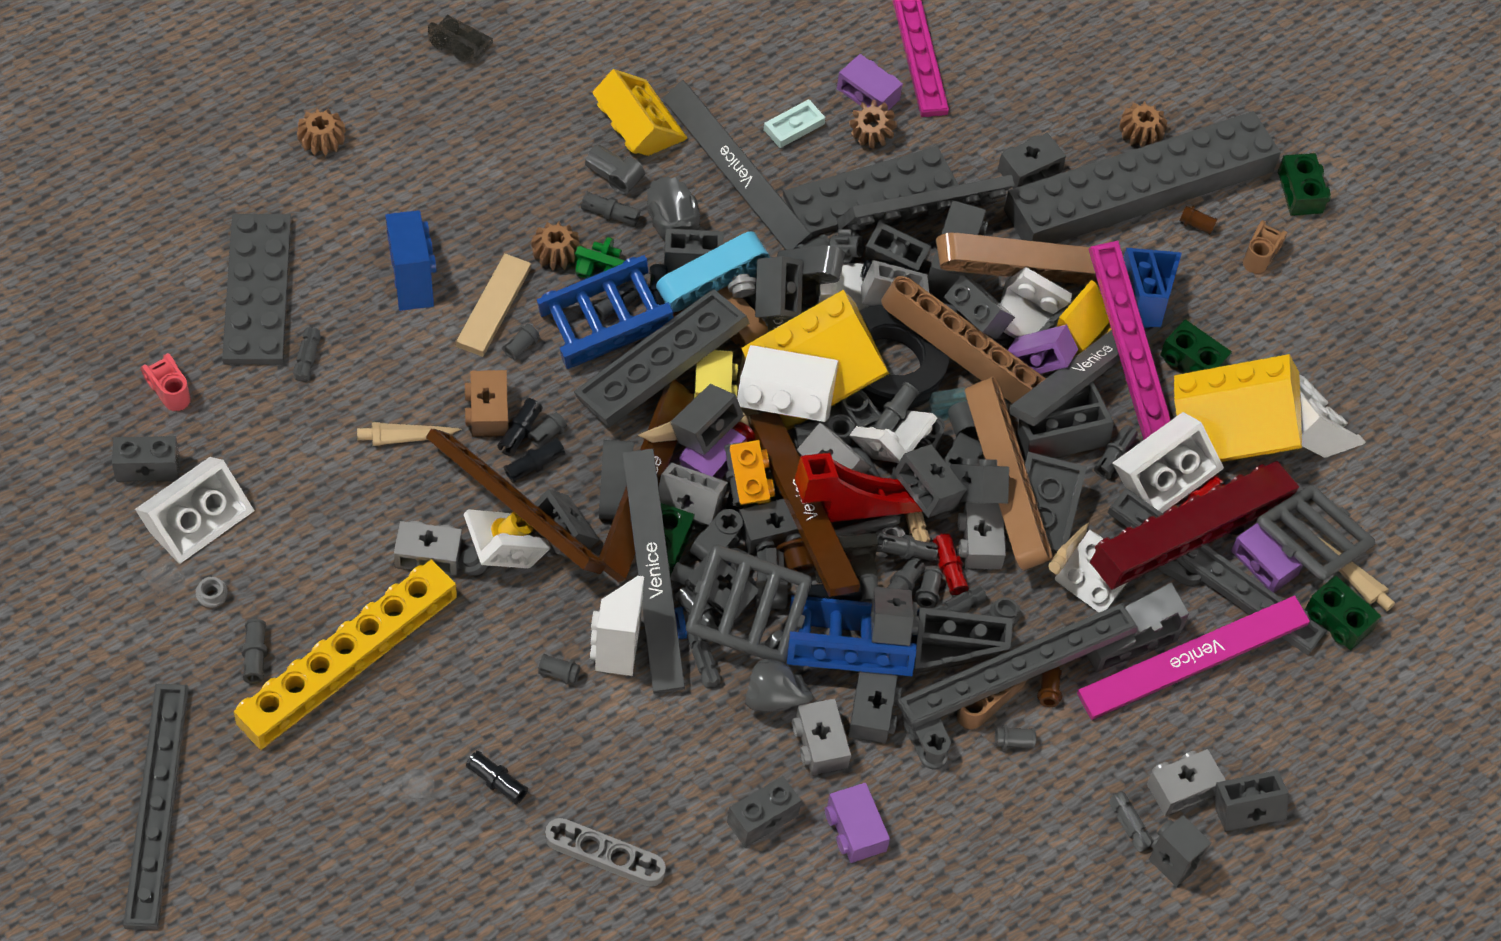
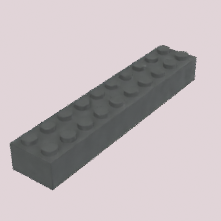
[1004,111,1281,244]

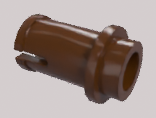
[1179,205,1217,235]
[1037,667,1062,707]

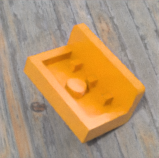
[730,440,775,505]

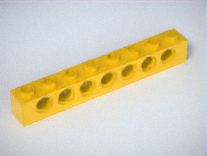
[233,559,457,750]

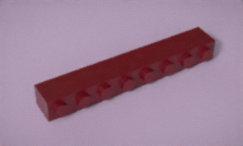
[1090,461,1299,590]

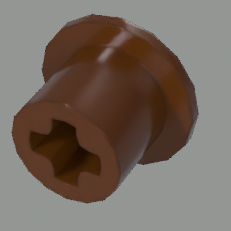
[776,538,815,572]

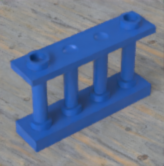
[536,255,674,369]
[786,595,917,676]

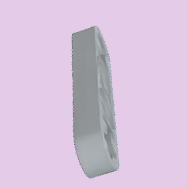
[545,818,666,887]

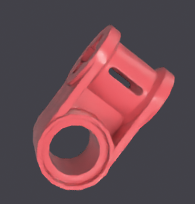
[141,353,191,411]

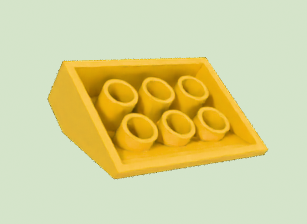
[741,289,889,430]
[1174,354,1302,462]

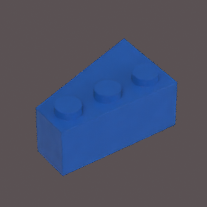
[385,210,437,311]
[1124,248,1182,328]

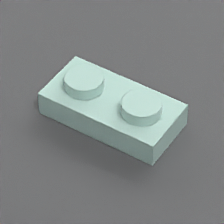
[764,99,826,148]

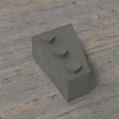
[1016,381,1114,462]
[1086,582,1189,672]
[912,607,1013,675]

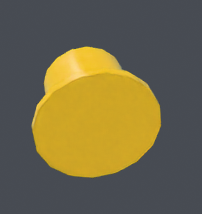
[491,511,533,537]

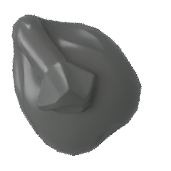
[745,659,813,712]

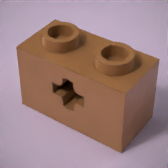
[465,370,508,437]

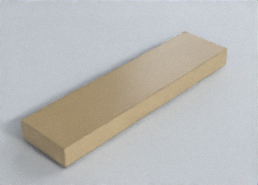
[456,253,531,357]

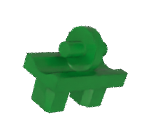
[575,237,625,287]

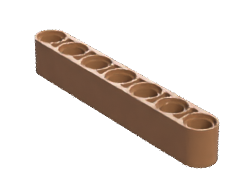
[936,233,1098,285]
[881,276,1046,404]
[965,376,1053,571]

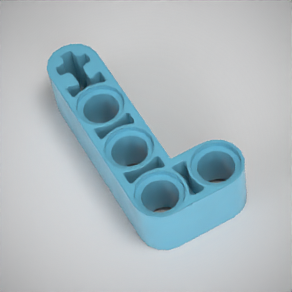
[656,231,770,312]

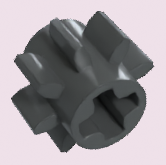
[830,229,864,263]

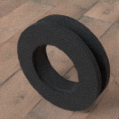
[860,305,949,409]

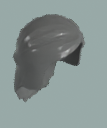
[647,176,701,240]

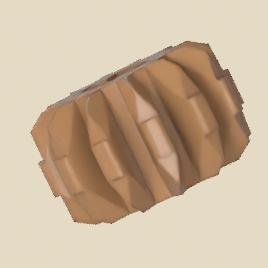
[849,99,897,149]
[1119,101,1167,147]
[297,107,346,156]
[531,221,581,270]

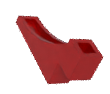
[795,453,923,522]

